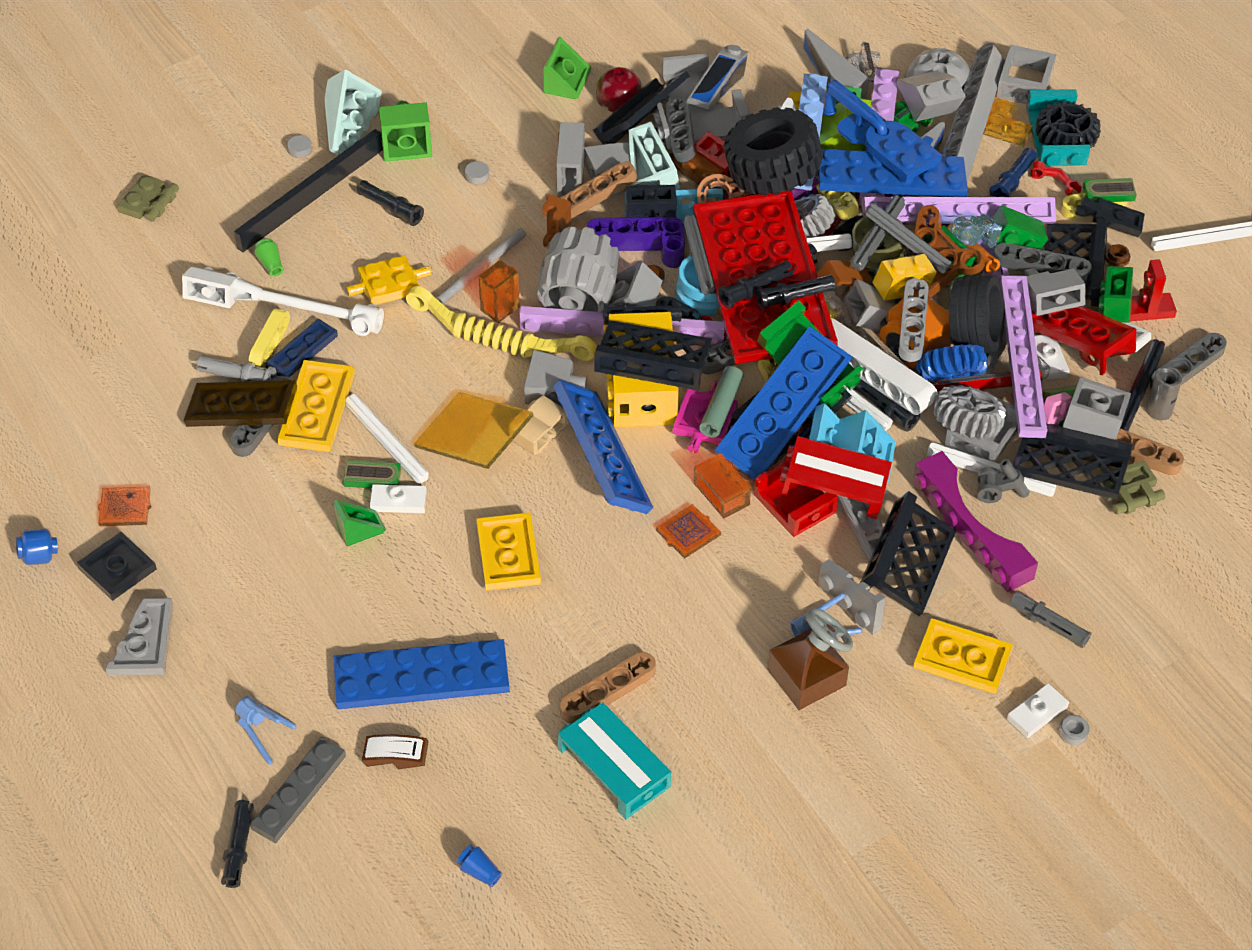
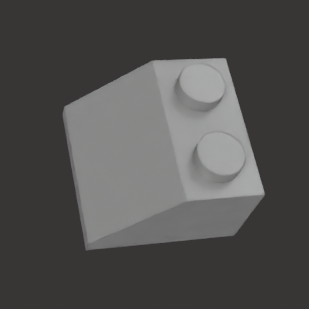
[896,71,966,122]
[608,262,662,306]
[1063,377,1131,440]

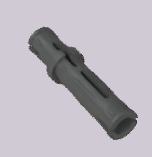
[1009,590,1092,648]

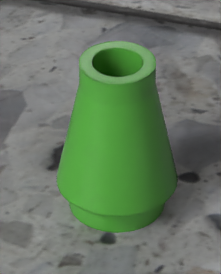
[254,238,284,276]

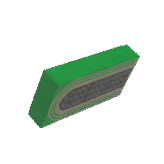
[1083,178,1137,202]
[344,460,401,488]

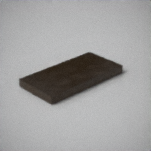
[183,380,298,427]

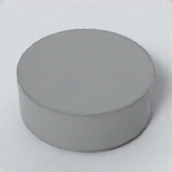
[287,135,312,158]
[465,161,489,184]
[1059,715,1090,745]

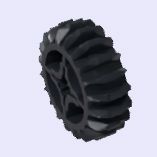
[1036,100,1101,148]

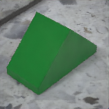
[334,500,386,546]

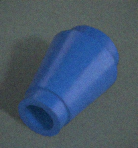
[456,844,503,887]

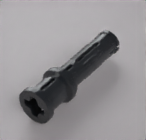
[357,180,424,226]
[718,260,794,309]
[756,274,836,311]
[603,302,682,325]
[854,380,920,432]

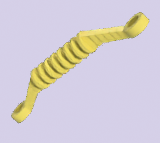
[406,286,597,361]

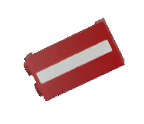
[780,436,892,520]

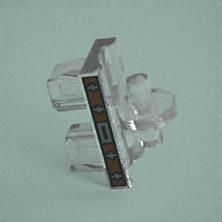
[845,42,883,82]

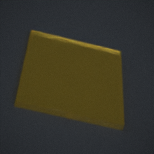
[413,392,534,469]

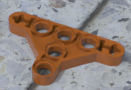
[911,205,985,298]

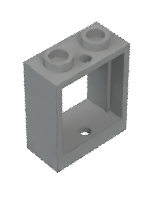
[996,45,1056,104]

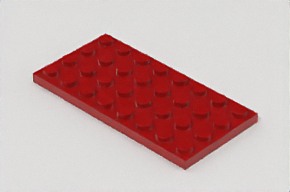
[693,191,838,364]

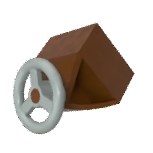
[767,608,853,710]

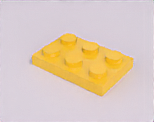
[476,512,541,591]
[913,618,1013,694]

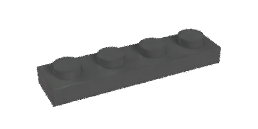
[250,737,346,844]

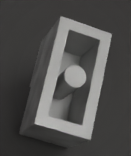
[1025,268,1085,316]

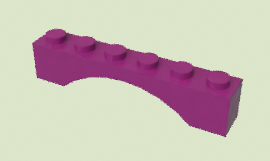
[913,451,1038,593]

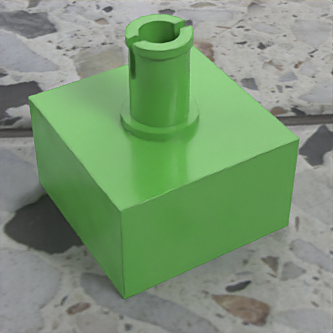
[379,100,432,162]

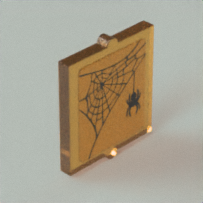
[98,486,152,526]

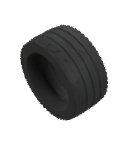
[949,275,1005,353]

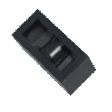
[626,185,677,218]

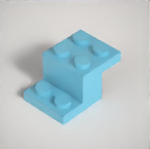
[809,403,896,483]

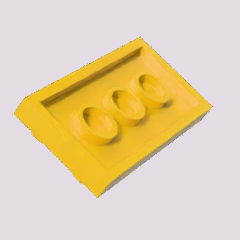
[278,360,355,452]

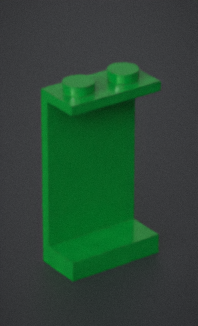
[758,301,863,407]

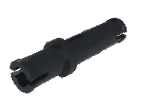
[221,800,254,888]

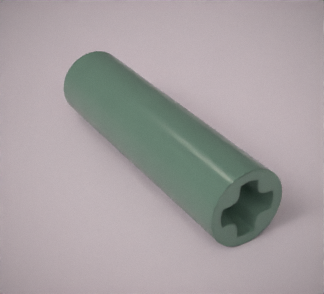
[699,366,744,437]

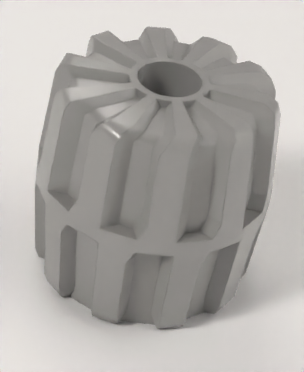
[537,226,619,313]

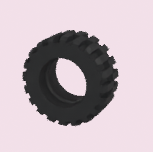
[724,107,823,196]

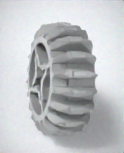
[795,194,835,238]
[933,385,1006,439]

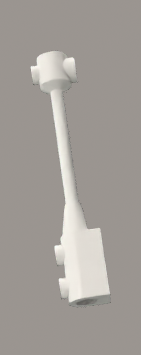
[182,267,384,336]

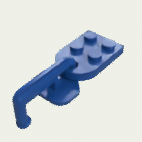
[823,80,942,182]

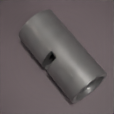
[1146,366,1183,420]

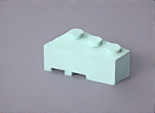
[629,122,680,190]

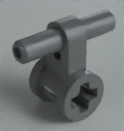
[977,459,1030,503]

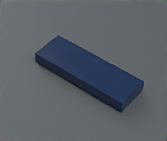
[265,318,338,377]

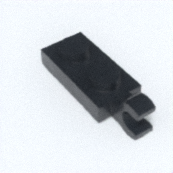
[1075,197,1145,238]

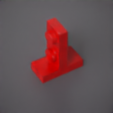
[1130,259,1177,322]

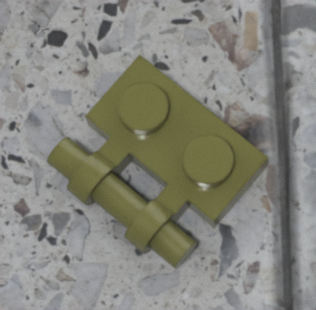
[118,174,179,222]
[1096,460,1165,515]

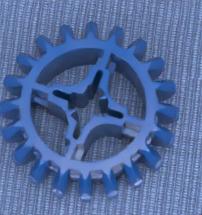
[916,344,987,383]

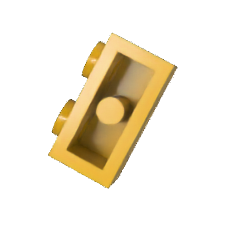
[873,254,937,301]

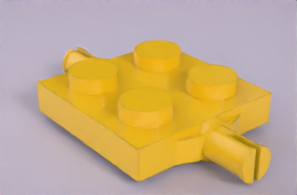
[346,255,431,305]

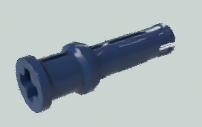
[989,148,1037,197]

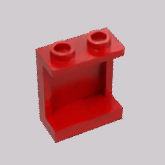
[754,460,838,537]

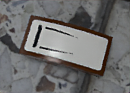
[362,734,429,770]

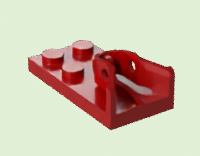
[1031,306,1136,375]

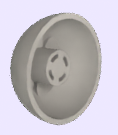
[904,48,970,91]

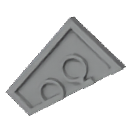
[818,559,886,635]
[105,598,173,676]

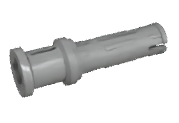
[197,355,277,382]

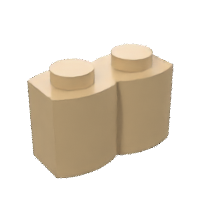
[509,396,568,455]

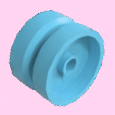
[675,255,721,318]

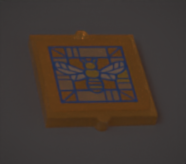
[656,504,721,559]

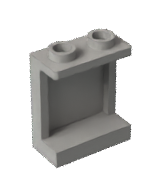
[944,390,1018,462]

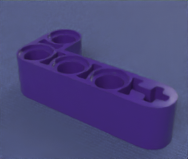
[587,217,685,268]

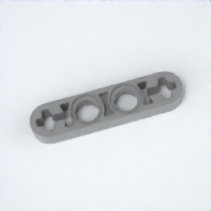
[898,278,929,362]

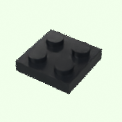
[77,532,157,601]

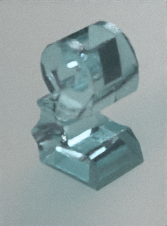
[950,213,1002,249]

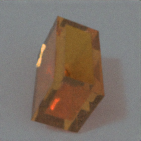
[478,260,520,323]
[693,453,752,519]

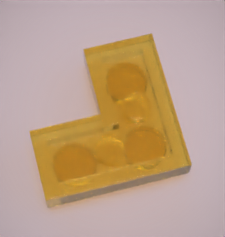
[983,97,1033,147]

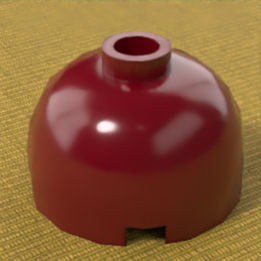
[596,67,643,112]

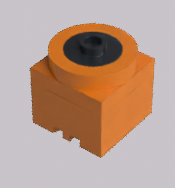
[879,290,951,369]

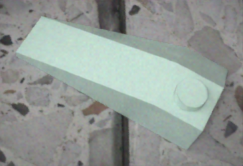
[324,70,382,155]

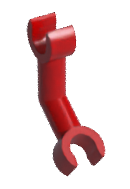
[1031,161,1082,196]

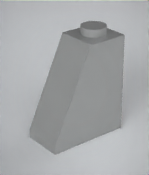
[557,122,585,199]

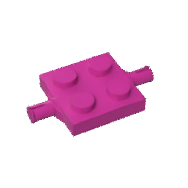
[673,380,738,453]

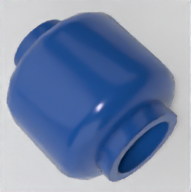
[16,528,58,565]

